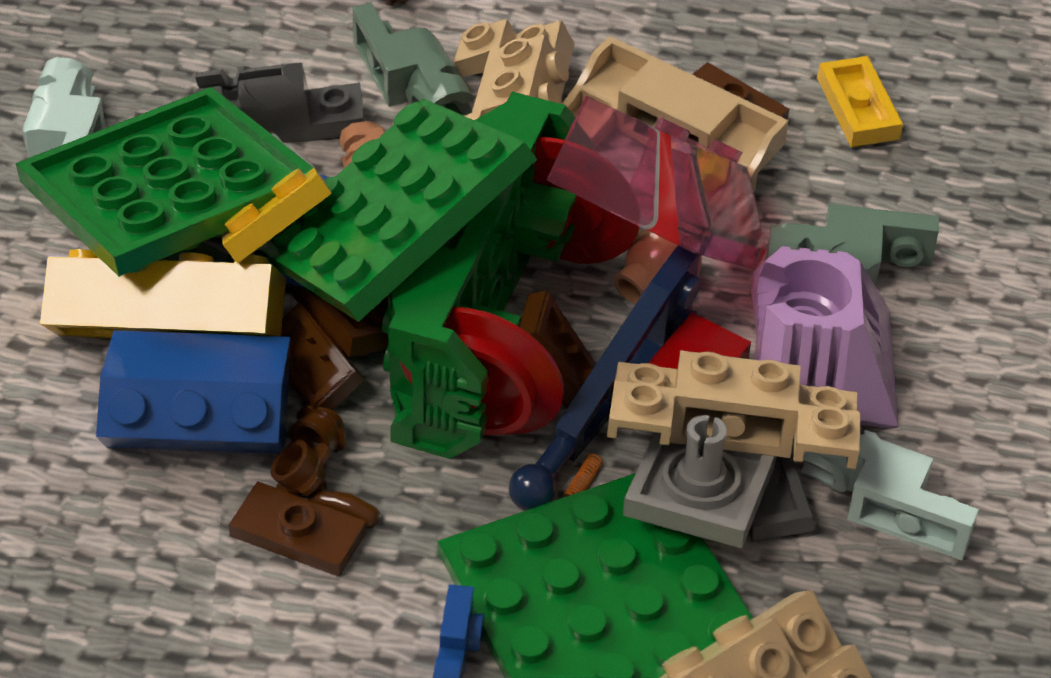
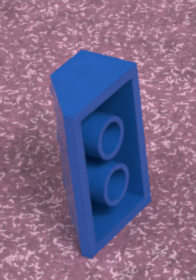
[96,330,291,454]

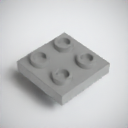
[623,415,776,549]

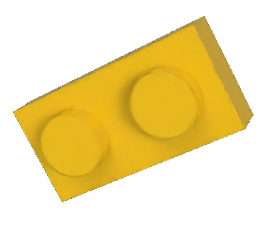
[817,56,903,147]
[222,168,332,264]

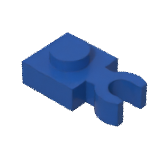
[433,584,484,678]

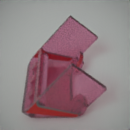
[547,95,767,270]

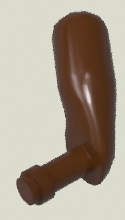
[309,479,380,529]

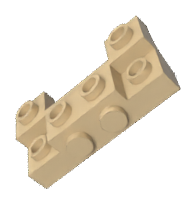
[454,18,575,120]
[562,36,789,219]
[607,350,860,469]
[659,590,872,678]

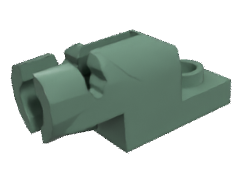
[352,2,474,116]
[766,204,939,286]

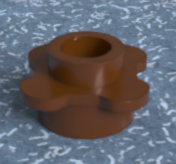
[271,440,331,496]

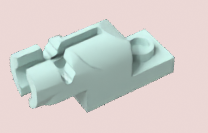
[22,57,106,158]
[801,430,979,561]

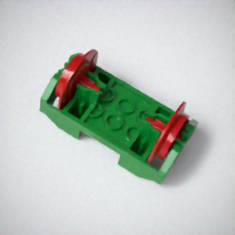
[382,91,642,459]

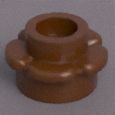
[290,406,347,454]

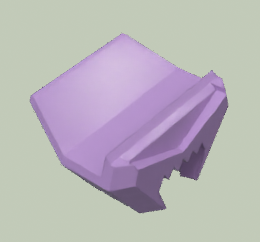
[750,246,898,429]

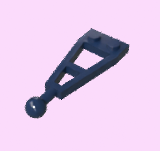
[508,242,702,511]

